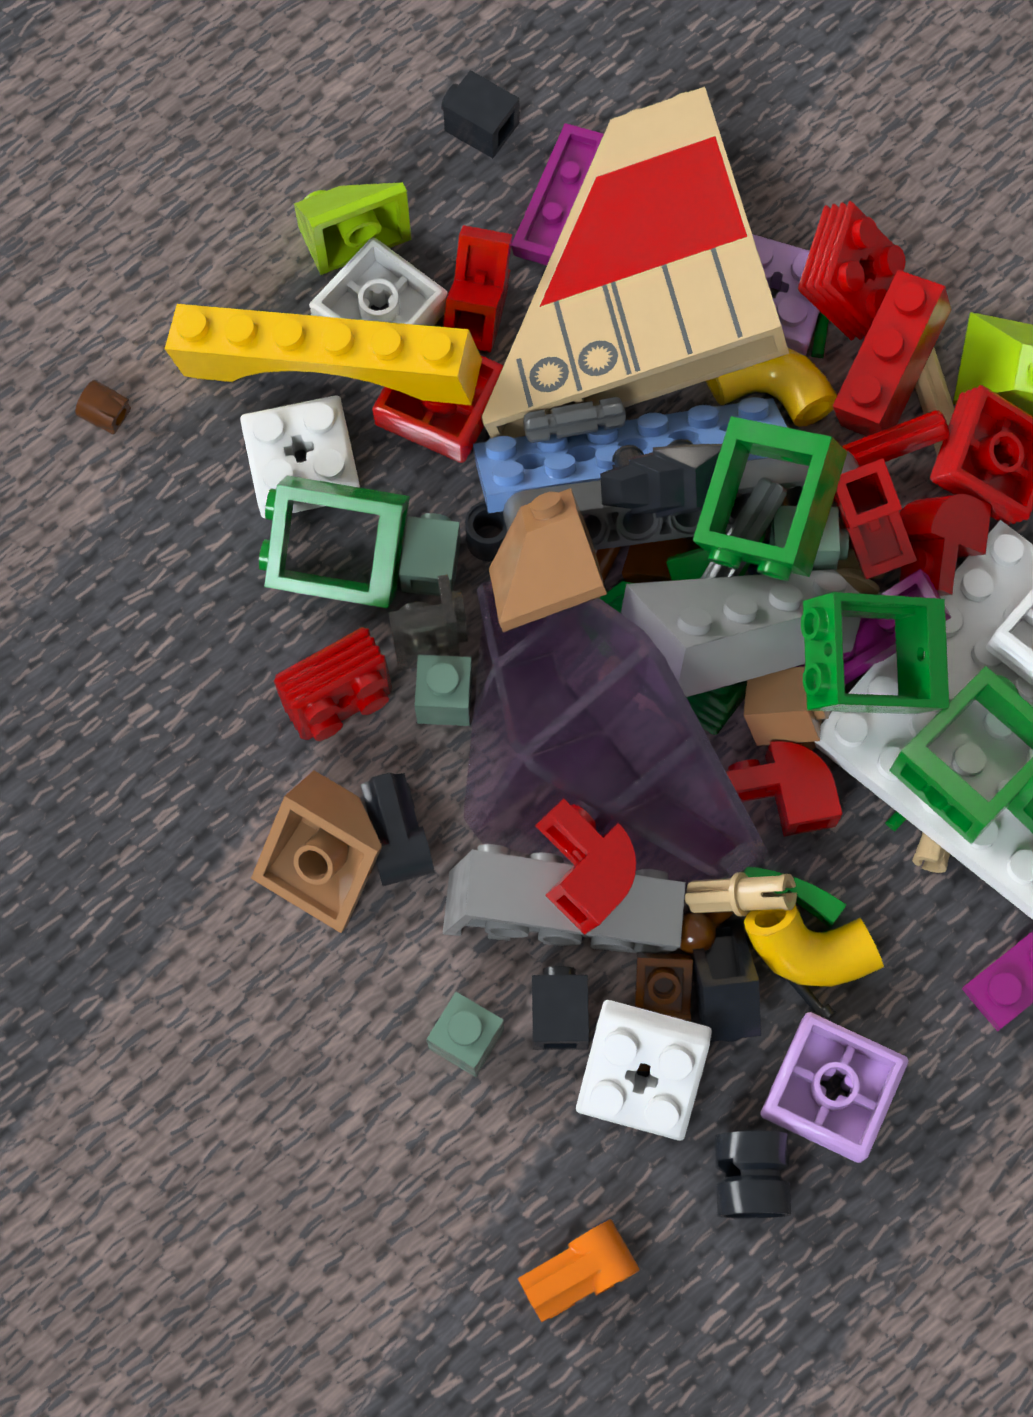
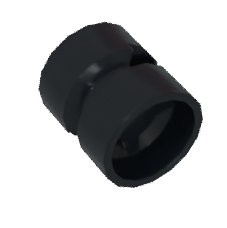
[715,1131,791,1219]

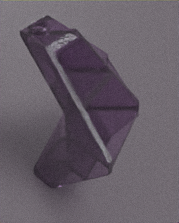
[463,581,768,887]

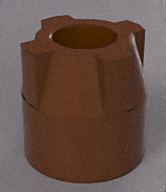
[75,380,131,435]

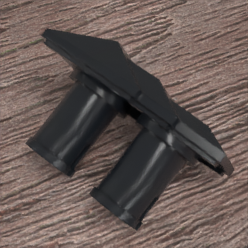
[600,439,722,518]

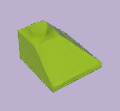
[294,182,412,275]
[953,312,1033,416]

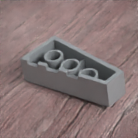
[617,569,861,700]
[443,844,686,954]

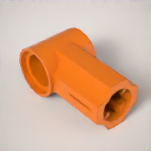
[518,1219,640,1323]

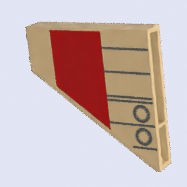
[482,87,789,438]

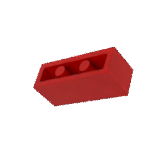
[832,270,952,436]

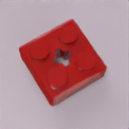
[798,201,906,341]
[372,355,504,463]
[930,385,1033,526]
[274,627,392,741]

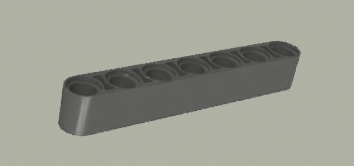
[503,451,860,550]

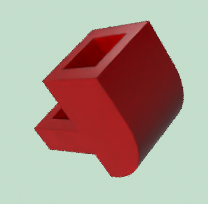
[443,225,513,352]
[834,458,917,580]
[900,494,992,596]
[718,741,842,837]
[535,798,636,935]

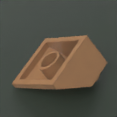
[489,488,607,632]
[251,770,382,933]

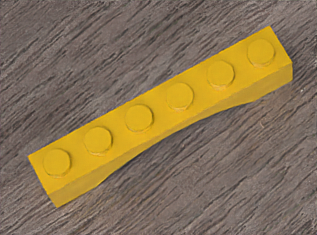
[165,304,482,405]

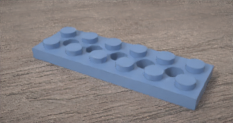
[473,397,787,513]

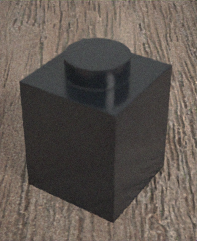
[441,70,520,159]
[532,966,589,1050]

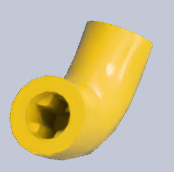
[706,348,837,427]
[744,904,884,987]

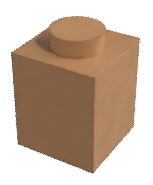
[744,666,830,746]

